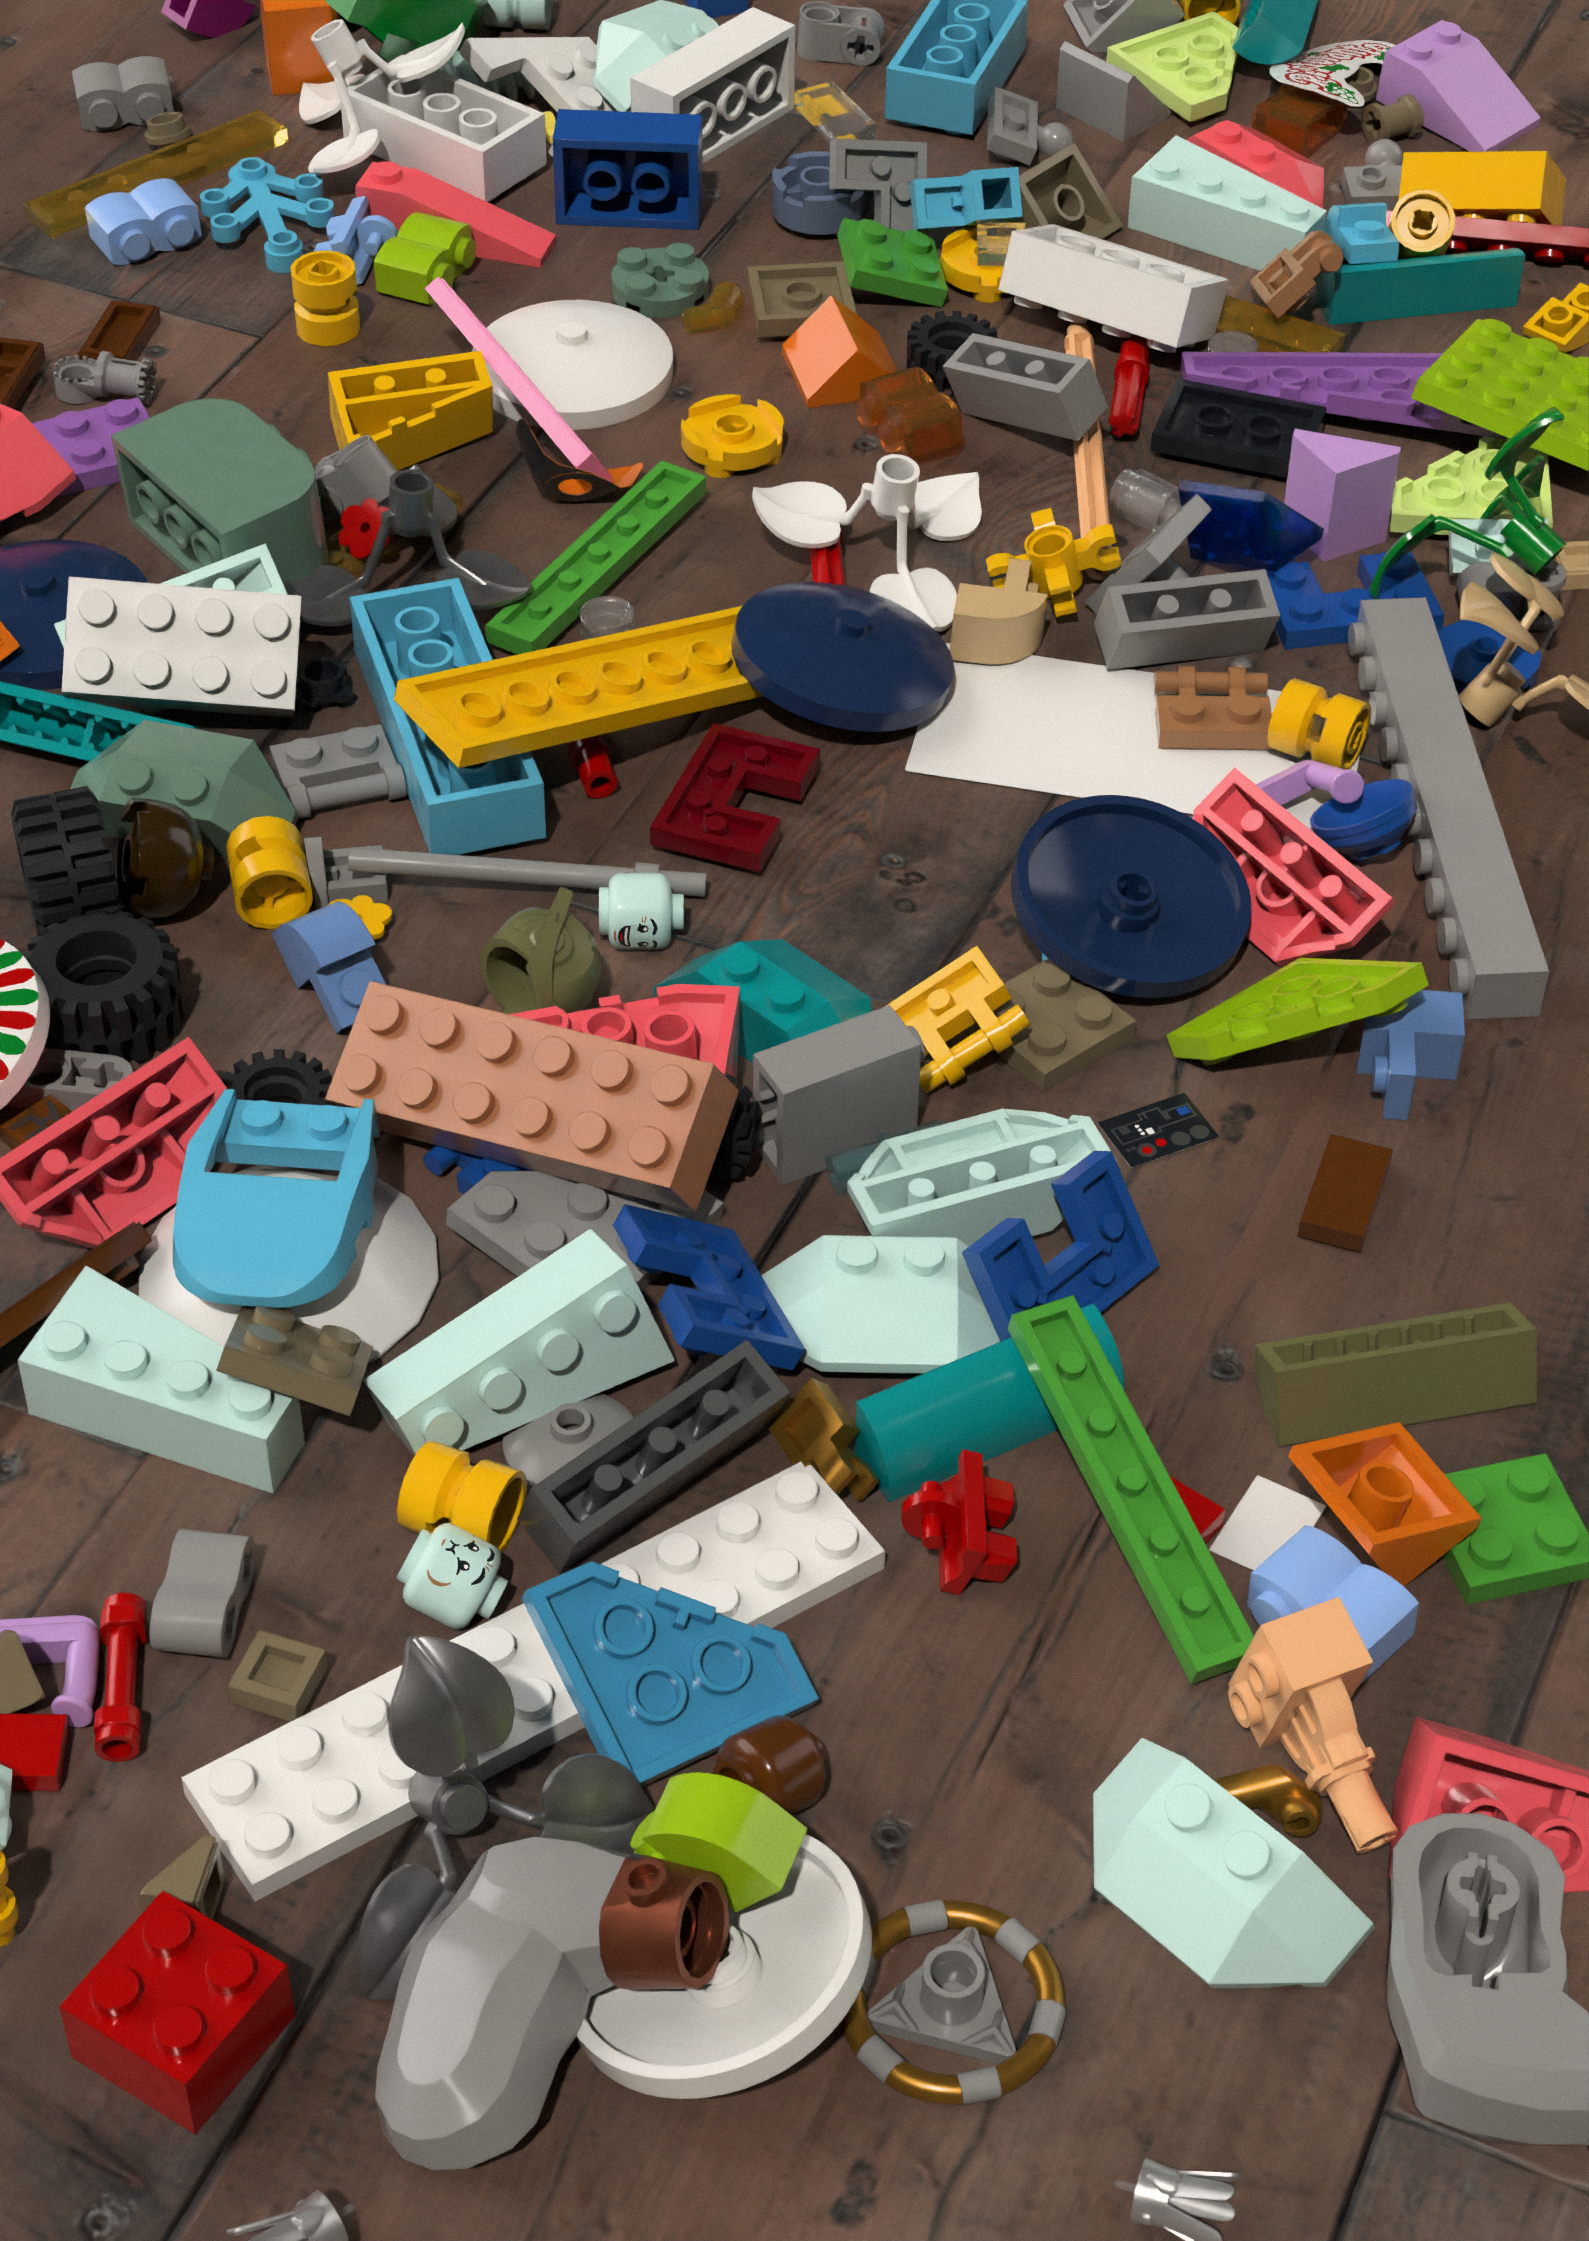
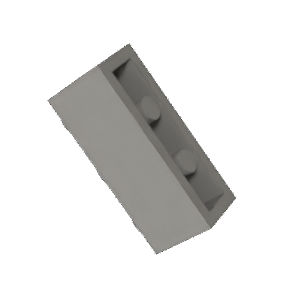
[942,333,1108,441]
[1094,569,1280,670]

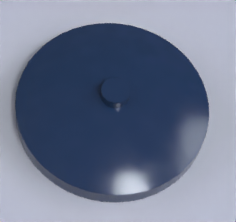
[0,539,148,690]
[731,582,954,732]
[1011,795,1252,998]

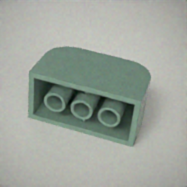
[111,398,330,583]

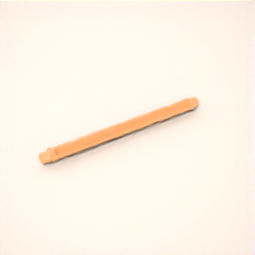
[1064,322,1112,580]

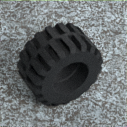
[11,786,122,936]
[22,910,184,1063]

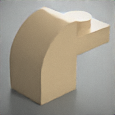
[950,558,1047,665]

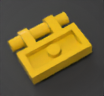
[886,946,1031,1094]

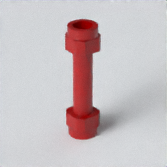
[94,1592,148,1762]

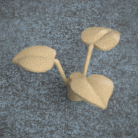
[1458,552,1589,727]

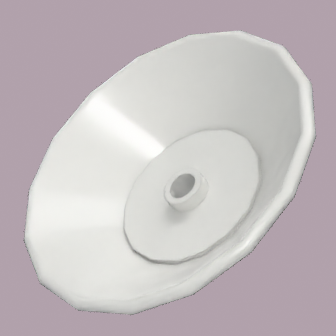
[139,1165,439,1363]

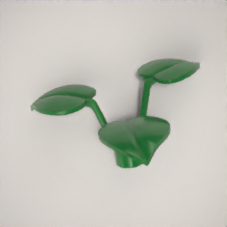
[1370,406,1567,599]

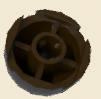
[115,798,214,919]

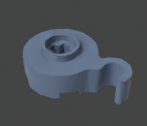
[772,151,874,235]

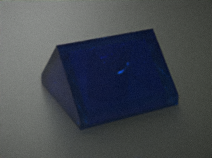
[1178,479,1324,572]

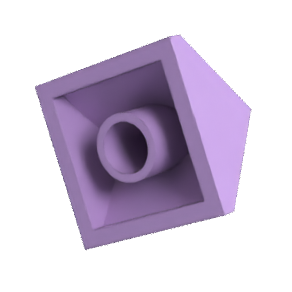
[1282,429,1401,562]

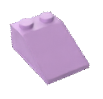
[1376,20,1541,152]

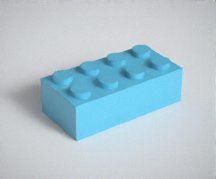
[885,0,1029,135]

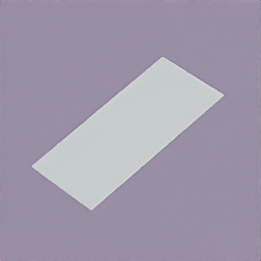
[905,643,1360,832]

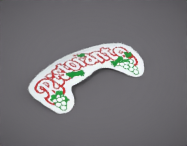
[1269,40,1396,107]

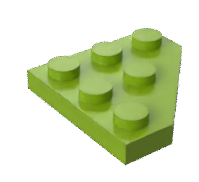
[1166,958,1429,1065]

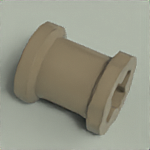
[1362,94,1424,144]

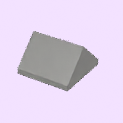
[1056,41,1172,142]

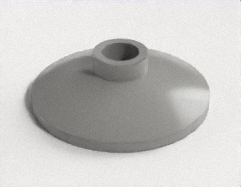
[503,1393,634,1489]

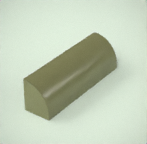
[1254,1302,1537,1446]

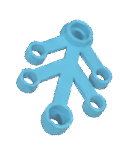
[200,157,335,273]

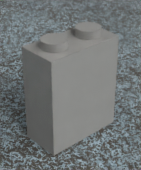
[753,1005,925,1186]

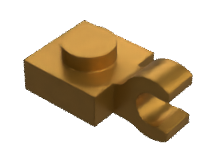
[768,1378,879,1501]

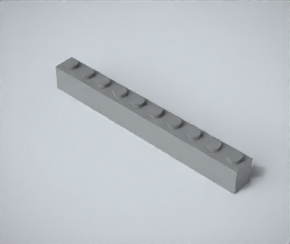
[1348,597,1549,1020]

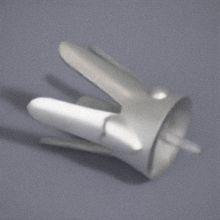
[1114,2157,1243,2241]
[226,2190,355,2241]

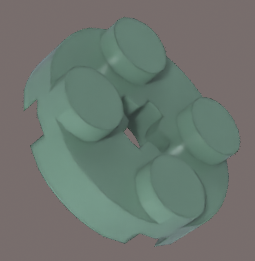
[611,242,709,318]

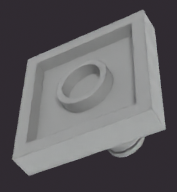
[1084,494,1212,615]

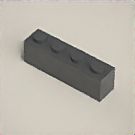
[517,1340,791,1573]

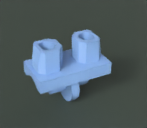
[313,195,398,285]

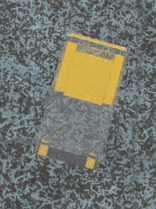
[794,81,877,143]

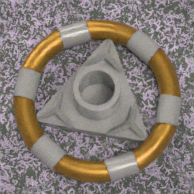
[840,1899,1067,2106]

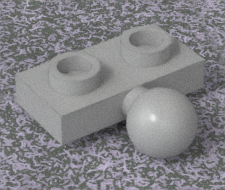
[987,86,1074,165]
[1341,139,1403,211]

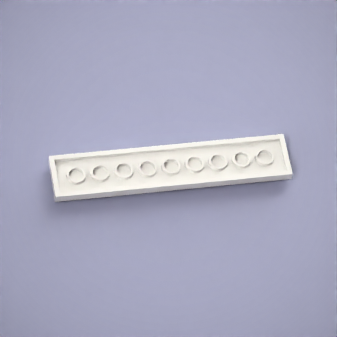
[181,1462,885,1902]

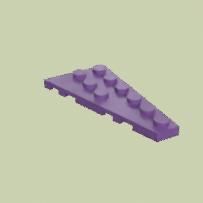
[1180,352,1506,439]

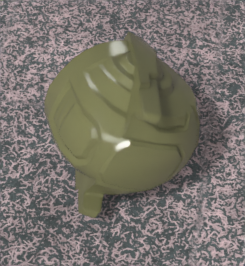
[480,887,603,1014]

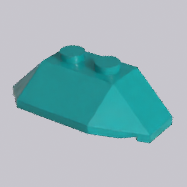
[653,939,872,1063]

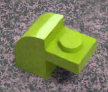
[630,1772,808,1912]

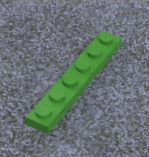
[485,460,706,655]
[1007,1295,1254,1684]

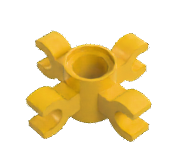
[986,507,1122,617]

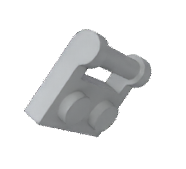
[269,724,407,819]

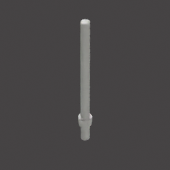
[348,847,706,897]

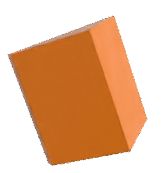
[260,0,338,96]
[782,295,906,408]
[1288,1422,1482,1586]

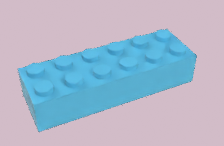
[350,578,546,855]

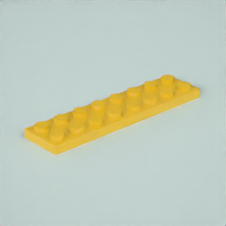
[394,606,764,768]

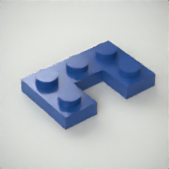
[1256,551,1445,650]
[962,1151,1159,1342]
[613,1204,805,1370]

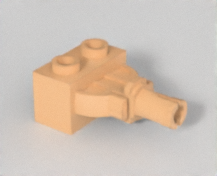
[1228,1597,1399,1854]

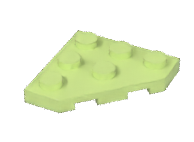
[1106,11,1238,122]
[1389,436,1553,535]

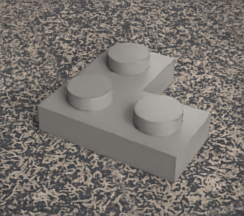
[829,139,927,234]

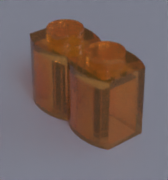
[1251,84,1348,158]
[855,366,962,462]

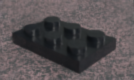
[1150,378,1327,479]

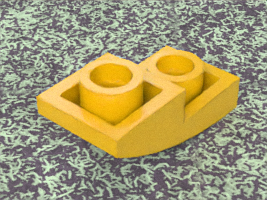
[1523,282,1589,352]

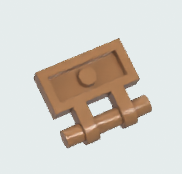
[1249,230,1343,318]
[1154,666,1272,750]

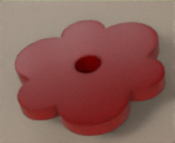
[339,498,393,560]

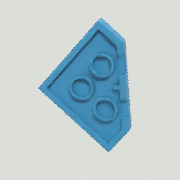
[521,1561,819,1787]

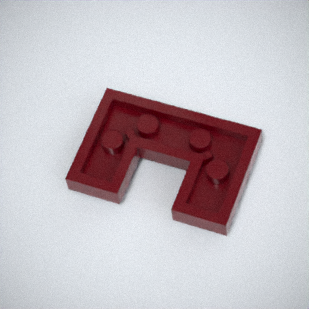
[650,723,820,872]

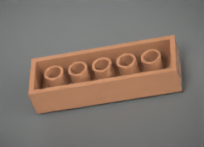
[325,981,739,1212]

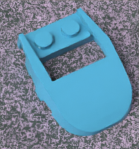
[173,1089,380,1308]

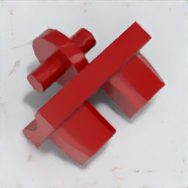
[901,1449,1017,1595]

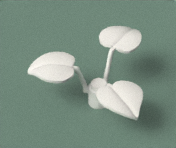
[299,19,465,177]
[752,454,982,632]

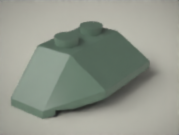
[70,720,298,857]

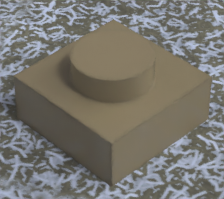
[228,1630,328,1722]

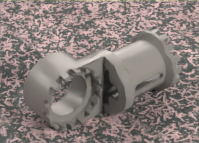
[53,351,157,404]

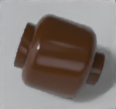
[713,1715,826,1815]

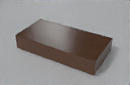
[77,300,161,361]
[1298,1134,1393,1253]

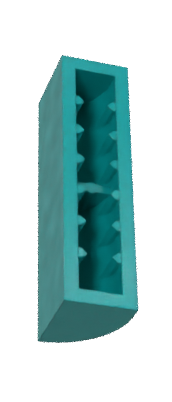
[1232,0,1318,65]
[1315,248,1525,325]
[0,681,200,762]
[854,1303,1125,1502]

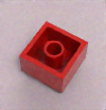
[59,1890,295,2135]

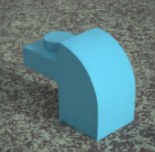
[909,167,1023,231]
[1324,202,1399,265]

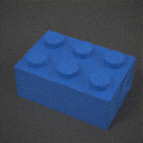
[553,109,703,230]

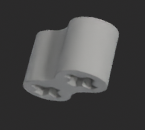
[149,1529,255,1658]

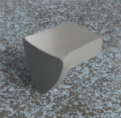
[304,837,388,910]

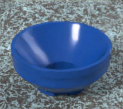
[1310,779,1417,860]

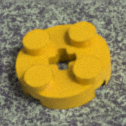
[940,226,1015,303]
[681,394,784,478]

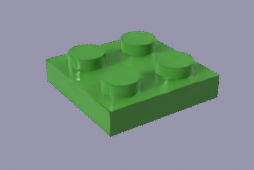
[837,218,948,308]
[1442,1453,1589,1605]

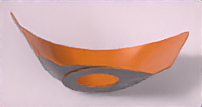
[516,418,644,502]

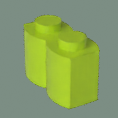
[374,212,476,305]

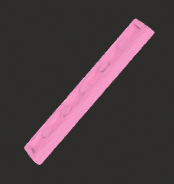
[425,277,613,482]

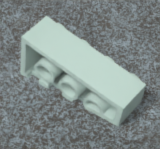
[1127,135,1327,271]
[363,1229,675,1456]
[18,1266,305,1494]

